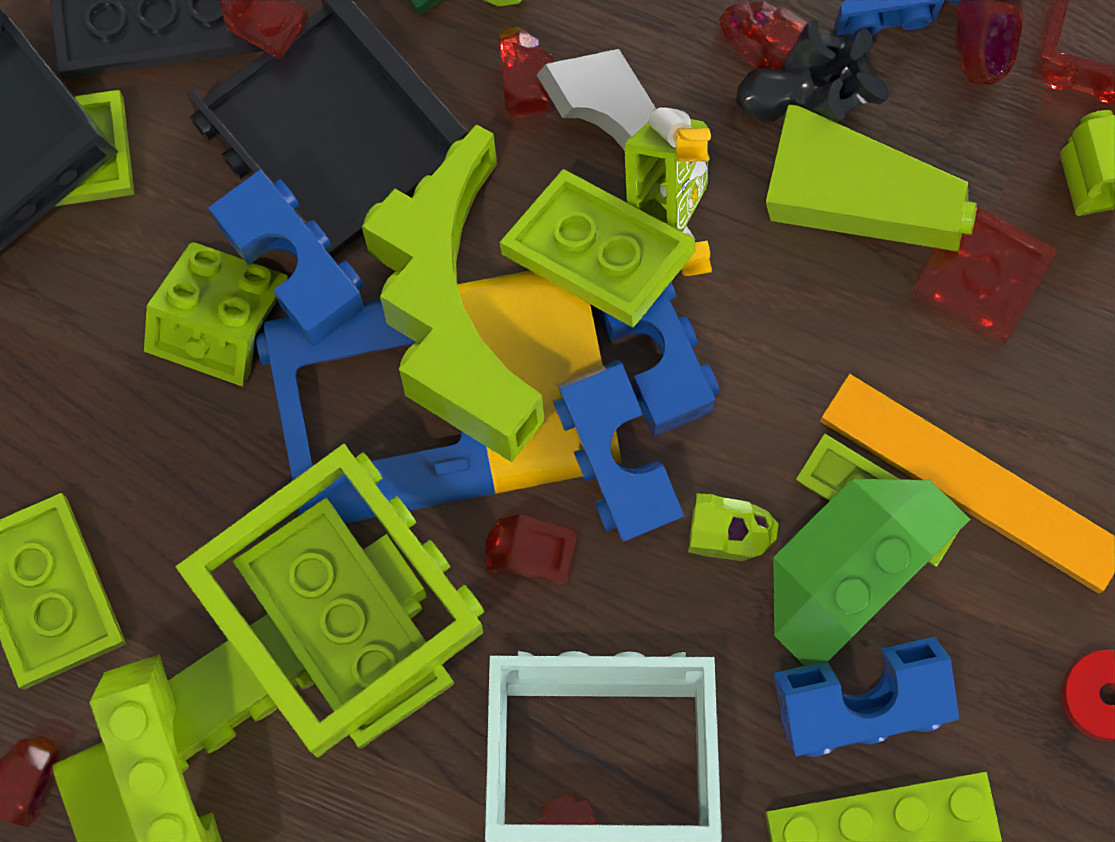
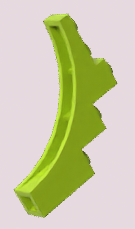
[362,124,545,462]

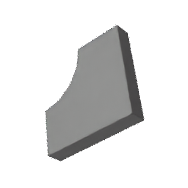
[537,49,656,151]

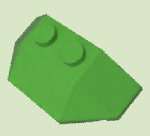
[773,479,970,666]

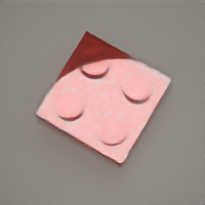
[910,207,1057,344]

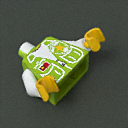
[625,108,712,276]

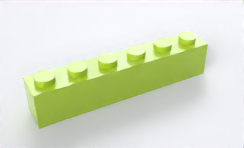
[168,534,427,773]

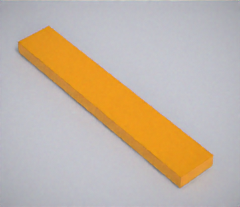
[820,374,1115,594]

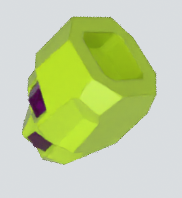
[688,493,779,561]

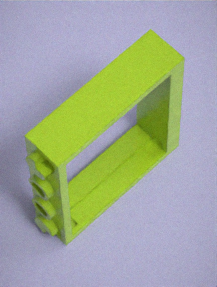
[175,444,485,758]

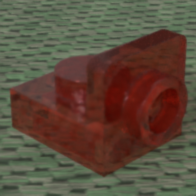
[221,0,308,59]
[485,514,578,586]

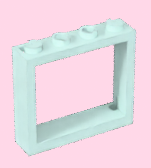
[485,651,721,842]

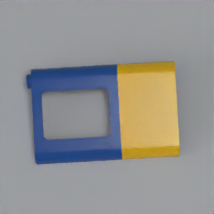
[256,270,622,523]

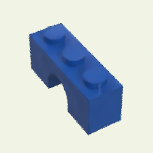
[208,169,364,347]
[595,282,719,437]
[552,360,684,542]
[773,637,959,757]

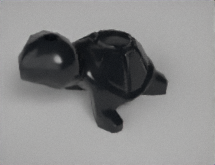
[736,21,889,123]

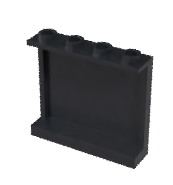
[187,0,468,258]
[0,9,119,252]

